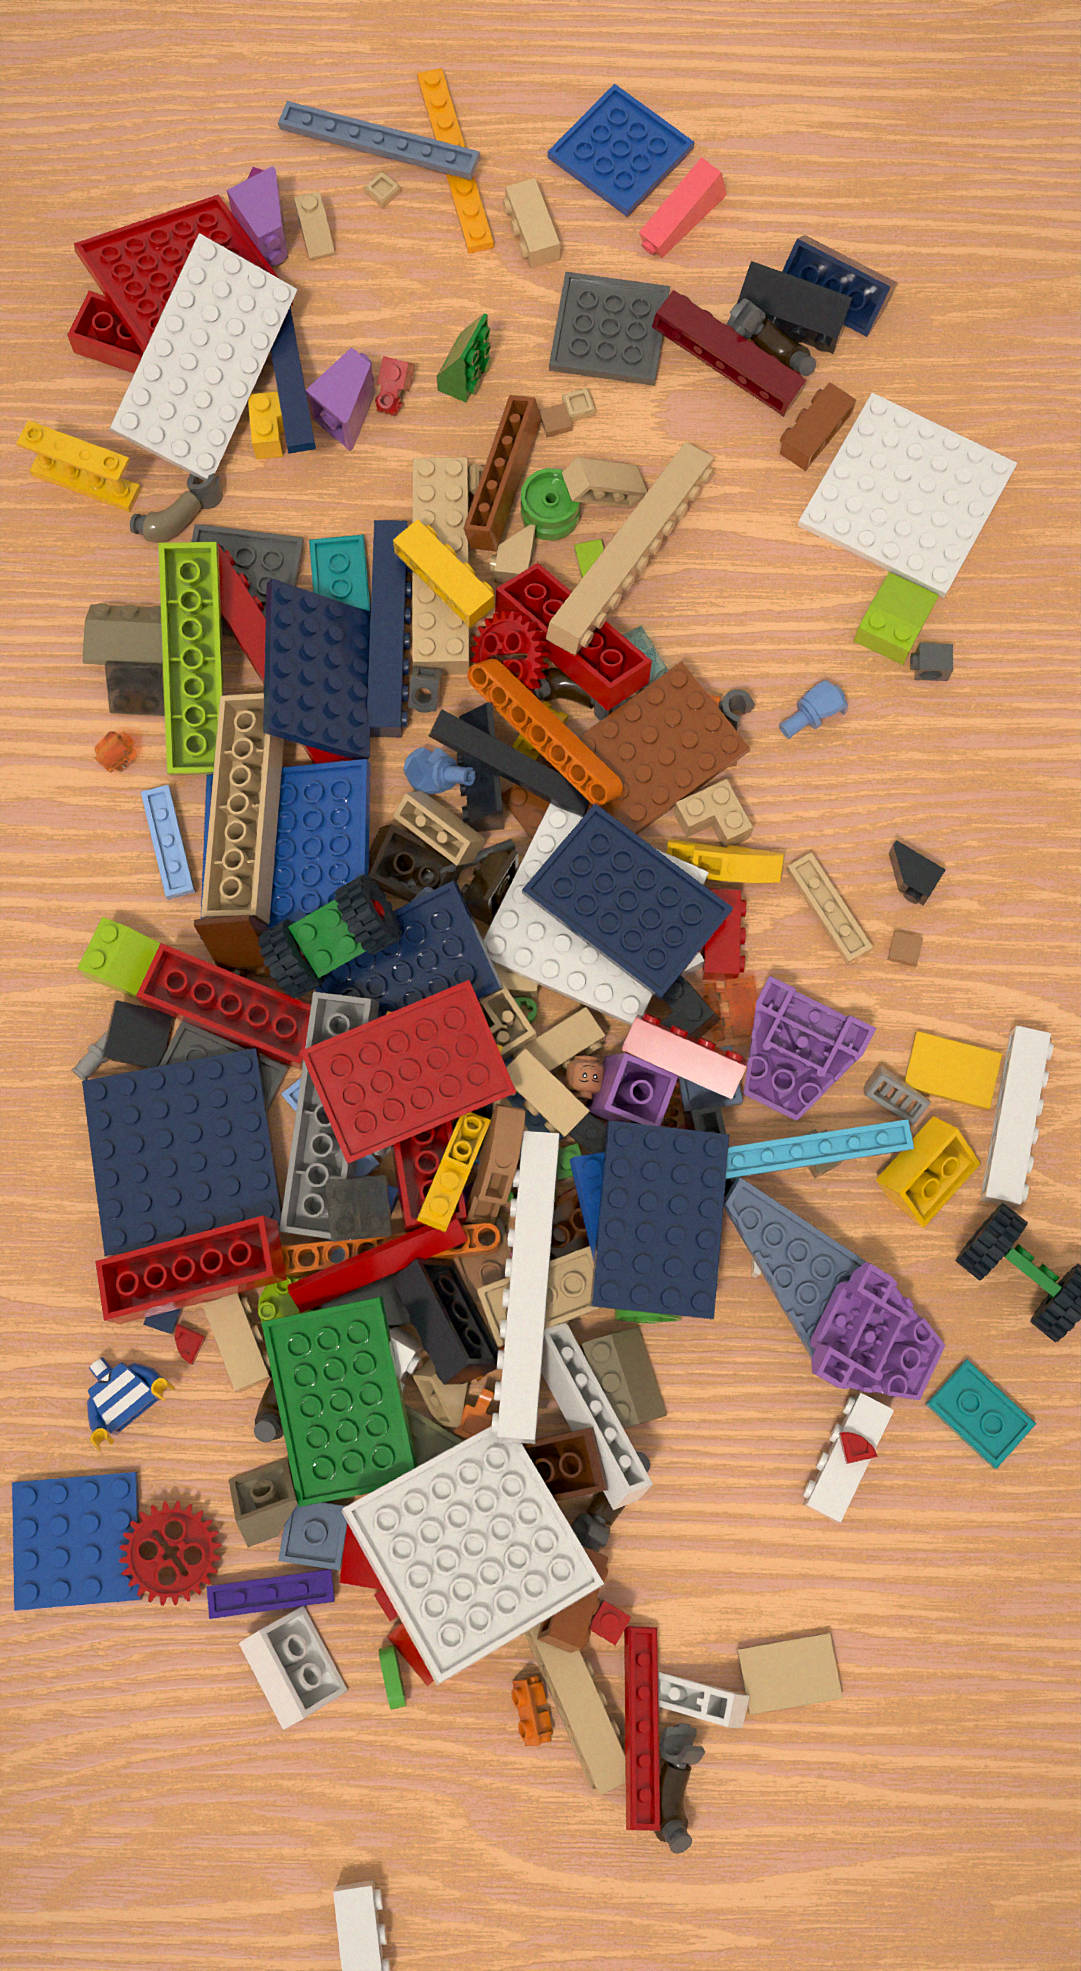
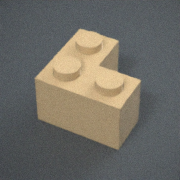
[674,779,753,848]
[479,984,537,1061]

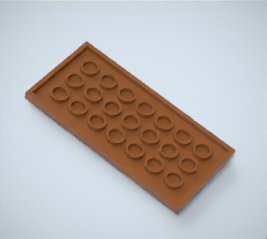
[501,661,750,840]

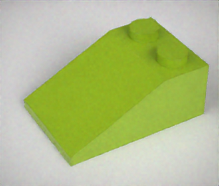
[853,572,939,665]
[77,917,160,998]

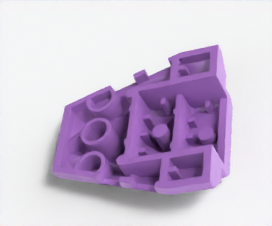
[743,976,876,1121]
[810,1262,946,1400]

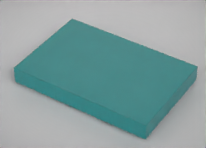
[309,535,371,614]
[925,1359,1036,1469]

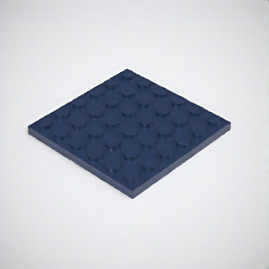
[82,1048,282,1257]

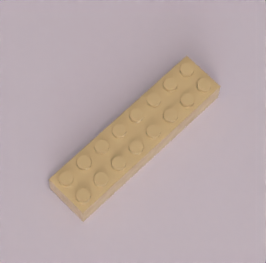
[412,457,470,675]
[201,693,284,925]

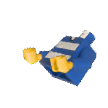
[87,1357,175,1451]

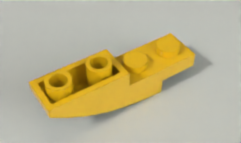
[667,839,785,883]
[417,1112,491,1232]

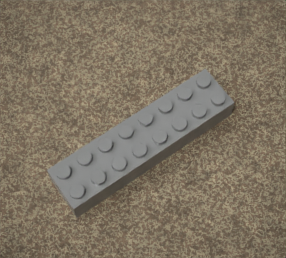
[279,992,379,1240]

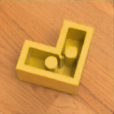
[248,392,284,460]

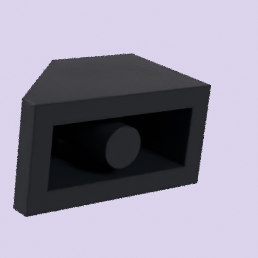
[889,840,946,906]

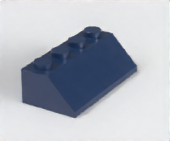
[782,235,898,337]

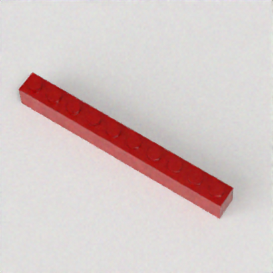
[217,544,353,764]

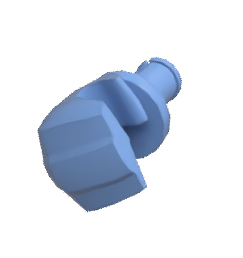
[779,680,848,739]
[403,747,475,794]

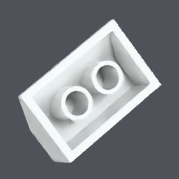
[239,1606,348,1730]

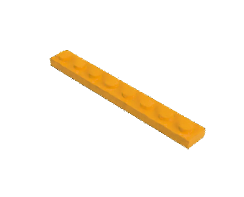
[417,68,494,254]

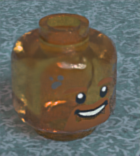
[94,731,137,773]

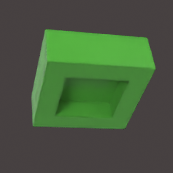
[557,1143,582,1182]

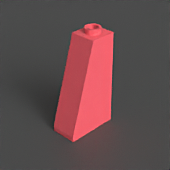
[639,157,727,258]

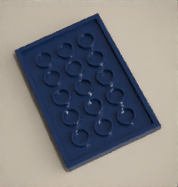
[263,578,370,760]
[522,804,734,1000]
[315,881,504,1018]
[590,1120,729,1320]

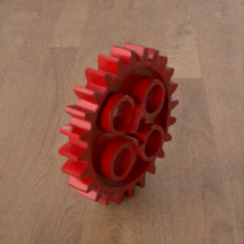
[469,611,549,693]
[119,1501,221,1606]

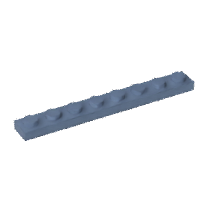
[278,101,481,180]

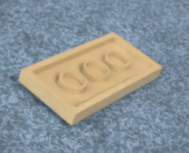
[476,1246,601,1348]

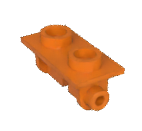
[511,1675,553,1746]

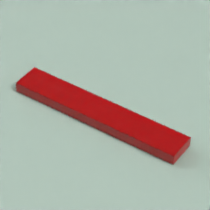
[287,1213,468,1313]
[624,1626,660,1831]

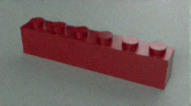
[652,290,807,417]

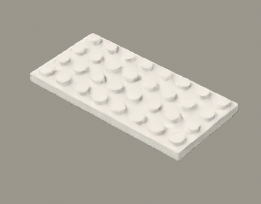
[109,233,298,481]

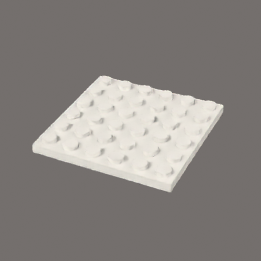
[798,393,1017,598]
[483,803,709,1026]
[341,1426,604,1686]

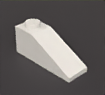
[658,1672,749,1729]

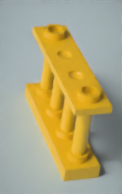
[16,420,141,512]

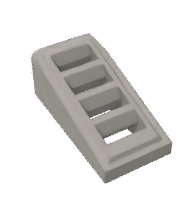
[864,1065,931,1125]

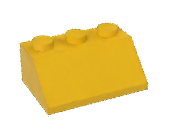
[875,1116,981,1228]

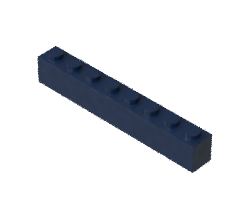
[367,520,413,738]

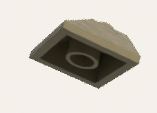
[229,1458,298,1547]

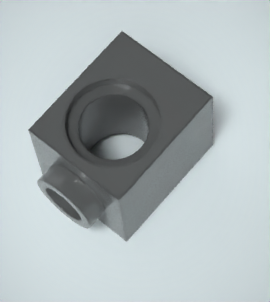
[910,643,953,681]
[408,666,442,713]

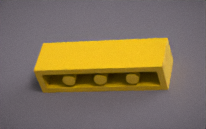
[393,519,495,628]

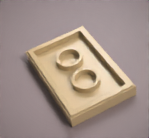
[737,1633,843,1715]

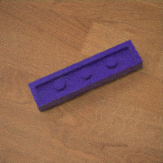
[206,1569,335,1619]

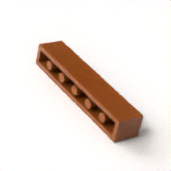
[463,395,541,552]

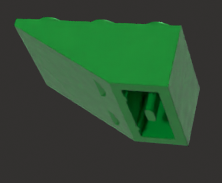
[436,313,492,403]

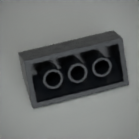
[737,261,852,354]
[457,703,504,832]
[392,1259,499,1385]

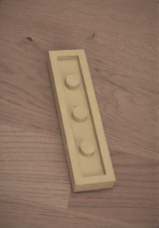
[786,852,873,964]

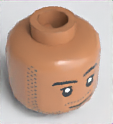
[565,1056,605,1100]

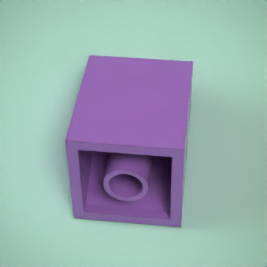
[227,166,288,266]
[306,347,375,451]
[586,1053,678,1126]

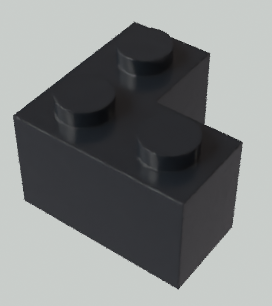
[660,975,721,1040]

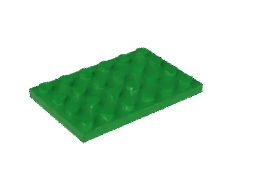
[261,1296,417,1507]

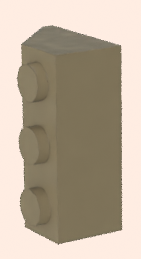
[83,603,163,668]
[581,1327,667,1429]

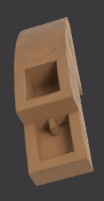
[465,1103,526,1225]

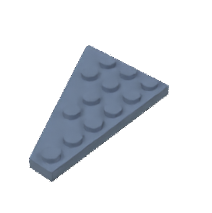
[723,1178,866,1358]

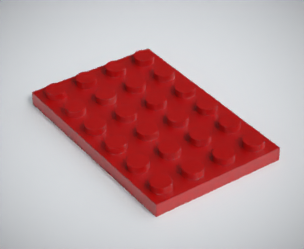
[300,980,517,1164]

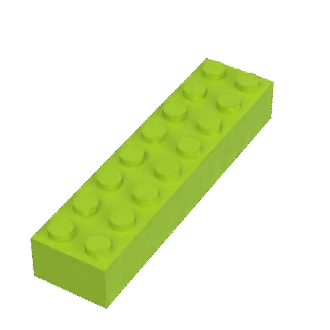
[158,542,224,776]

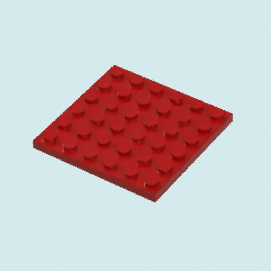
[74,195,293,353]

